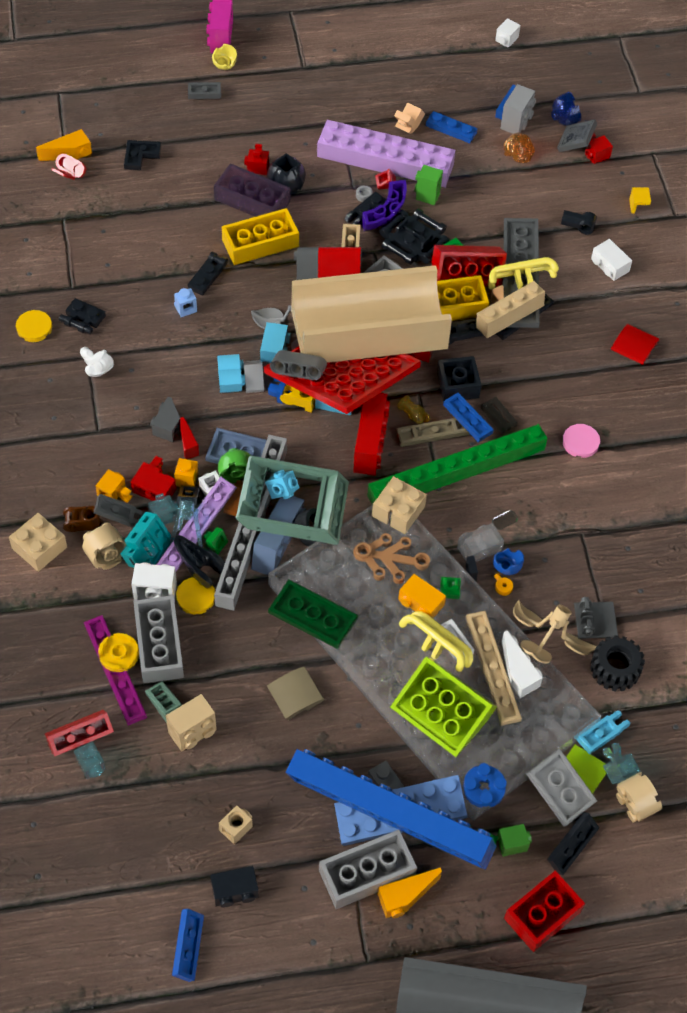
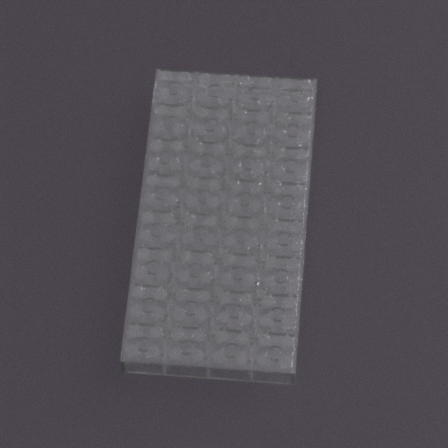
[268,505,601,821]

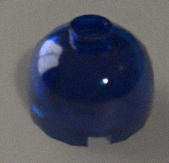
[551,91,582,126]

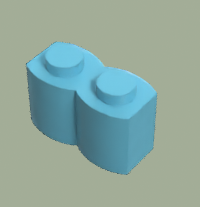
[217,354,245,393]

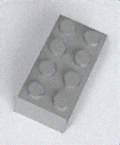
[133,595,184,683]
[319,830,417,909]

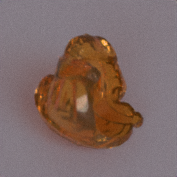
[504,132,535,163]

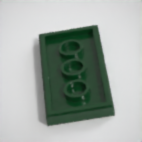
[268,579,358,649]

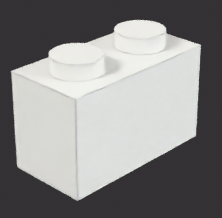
[591,239,632,281]

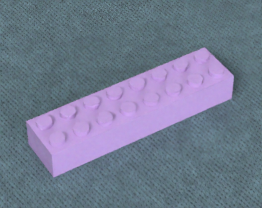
[317,120,456,188]

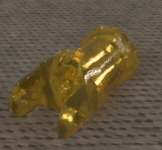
[397,395,430,424]

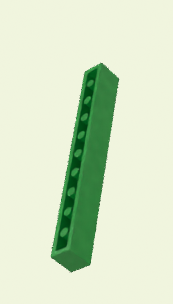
[367,424,547,506]

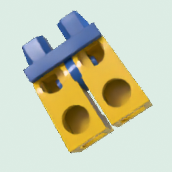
[268,378,315,413]

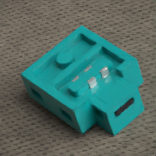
[120,512,174,568]

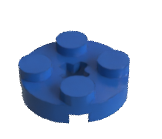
[463,763,507,808]

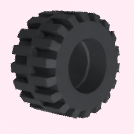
[590,635,645,692]

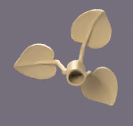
[513,600,596,664]

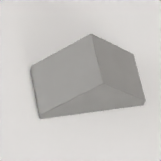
[243,360,264,393]

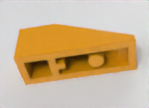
[36,129,92,161]
[378,868,442,919]

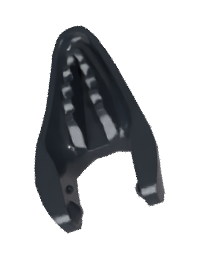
[174,535,225,588]

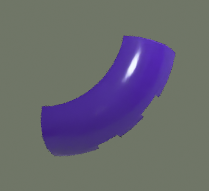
[362,180,407,231]

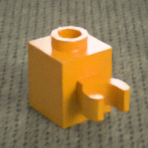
[95,469,132,503]

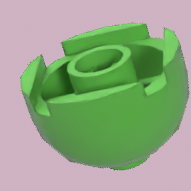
[218,448,251,483]

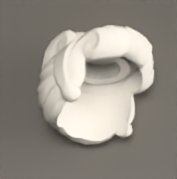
[80,347,114,377]

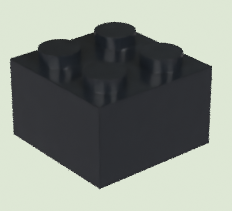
[437,356,482,402]

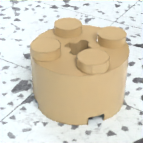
[82,523,127,570]
[616,772,662,823]

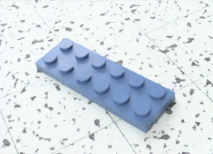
[334,775,468,846]

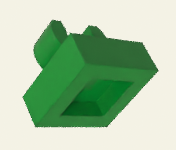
[203,527,228,555]
[440,577,461,599]

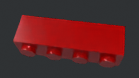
[432,245,507,287]

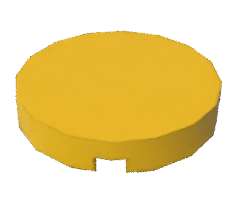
[16,310,52,342]
[176,577,215,615]
[98,633,139,672]

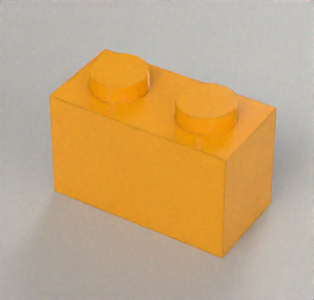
[398,574,446,618]

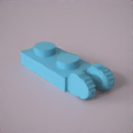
[576,710,631,755]

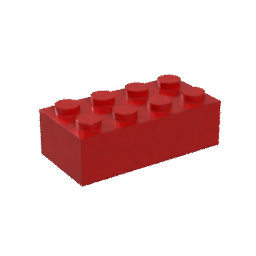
[353,393,390,476]

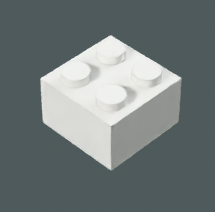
[132,563,177,603]

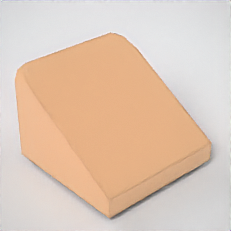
[490,285,504,304]

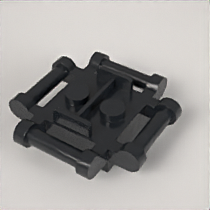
[379,208,449,265]

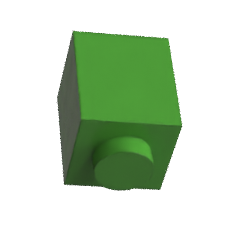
[497,824,532,856]

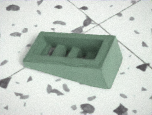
[145,681,182,723]

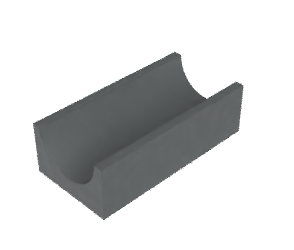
[396,957,587,1013]

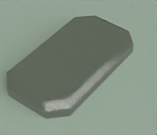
[492,510,518,530]

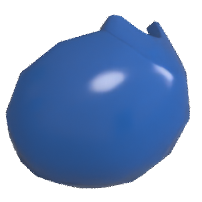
[493,548,524,576]

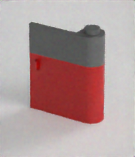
[294,247,362,280]

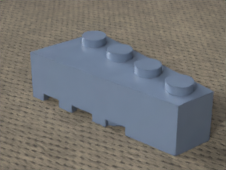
[251,496,306,577]

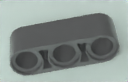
[270,350,327,380]

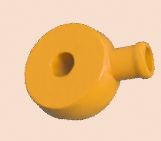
[494,573,513,596]

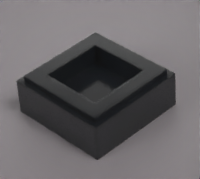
[465,556,478,583]

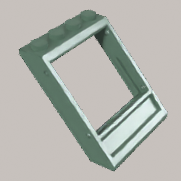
[236,456,349,545]

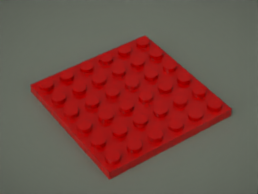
[264,346,421,414]

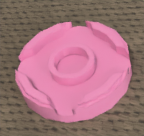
[563,424,600,458]

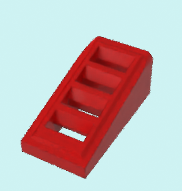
[180,417,199,460]

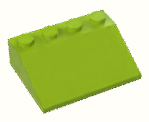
[390,656,497,757]

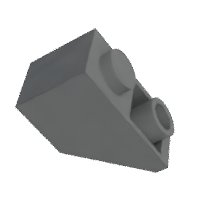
[150,397,180,442]

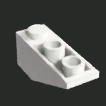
[502,631,542,698]

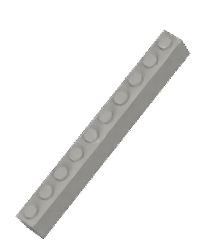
[214,435,287,611]

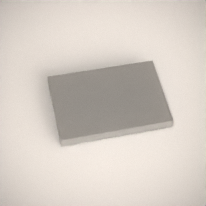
[526,749,597,826]

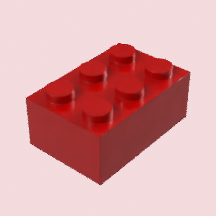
[504,870,585,952]

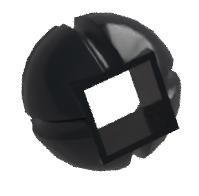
[267,153,306,195]

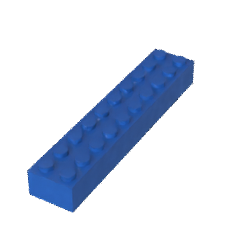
[285,749,496,870]

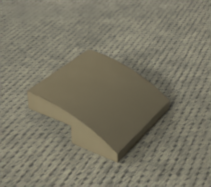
[267,666,325,721]

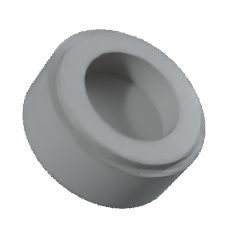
[356,186,373,202]

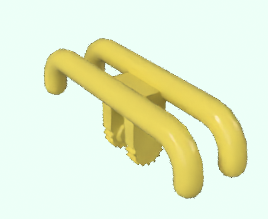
[488,257,559,290]
[399,611,473,672]

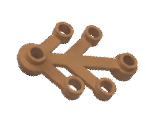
[353,533,430,584]

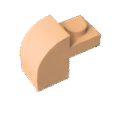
[394,103,425,134]

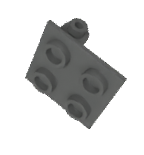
[574,597,618,639]

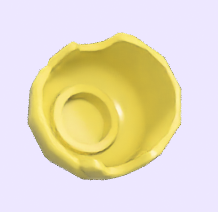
[212,44,237,70]

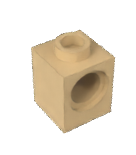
[219,806,253,845]

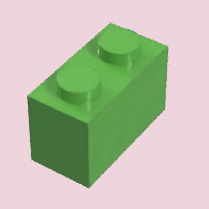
[414,165,443,206]

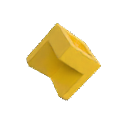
[629,187,651,214]

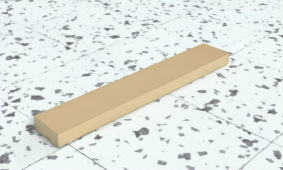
[466,611,522,726]

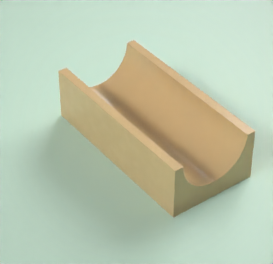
[291,265,452,363]

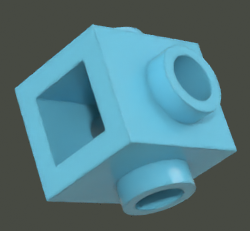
[265,470,300,499]

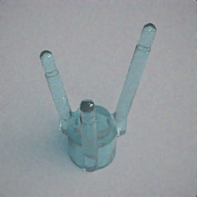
[170,501,203,547]

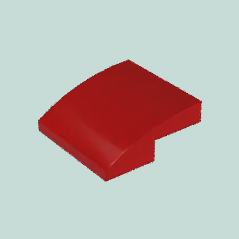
[611,324,659,365]

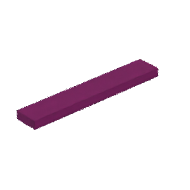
[84,615,147,726]

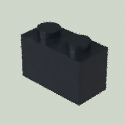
[210,866,259,908]

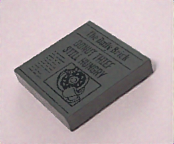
[557,119,597,152]

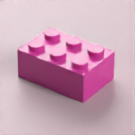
[206,0,233,53]

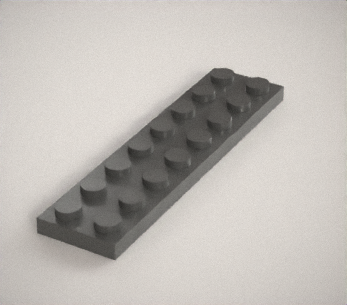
[503,218,539,328]

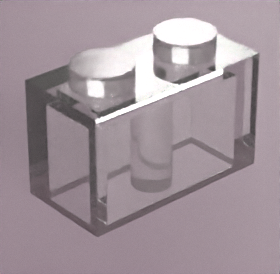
[457,523,504,562]

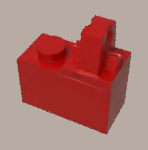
[131,456,176,507]

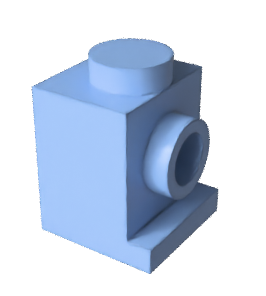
[174,288,197,317]

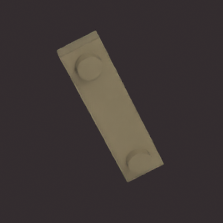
[396,418,470,447]

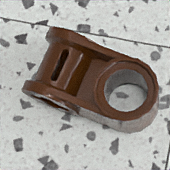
[63,506,101,532]

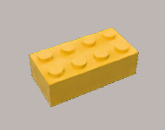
[222,208,299,265]
[437,275,489,321]

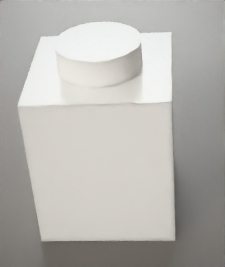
[495,18,521,48]

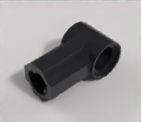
[561,210,597,235]

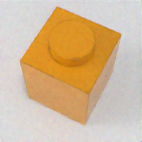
[174,458,199,487]

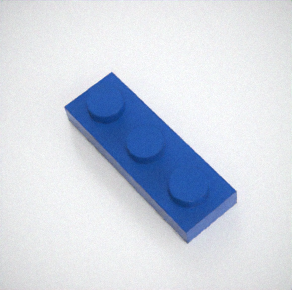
[426,111,478,143]
[443,393,494,443]
[172,909,204,982]

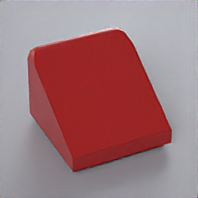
[375,169,396,190]

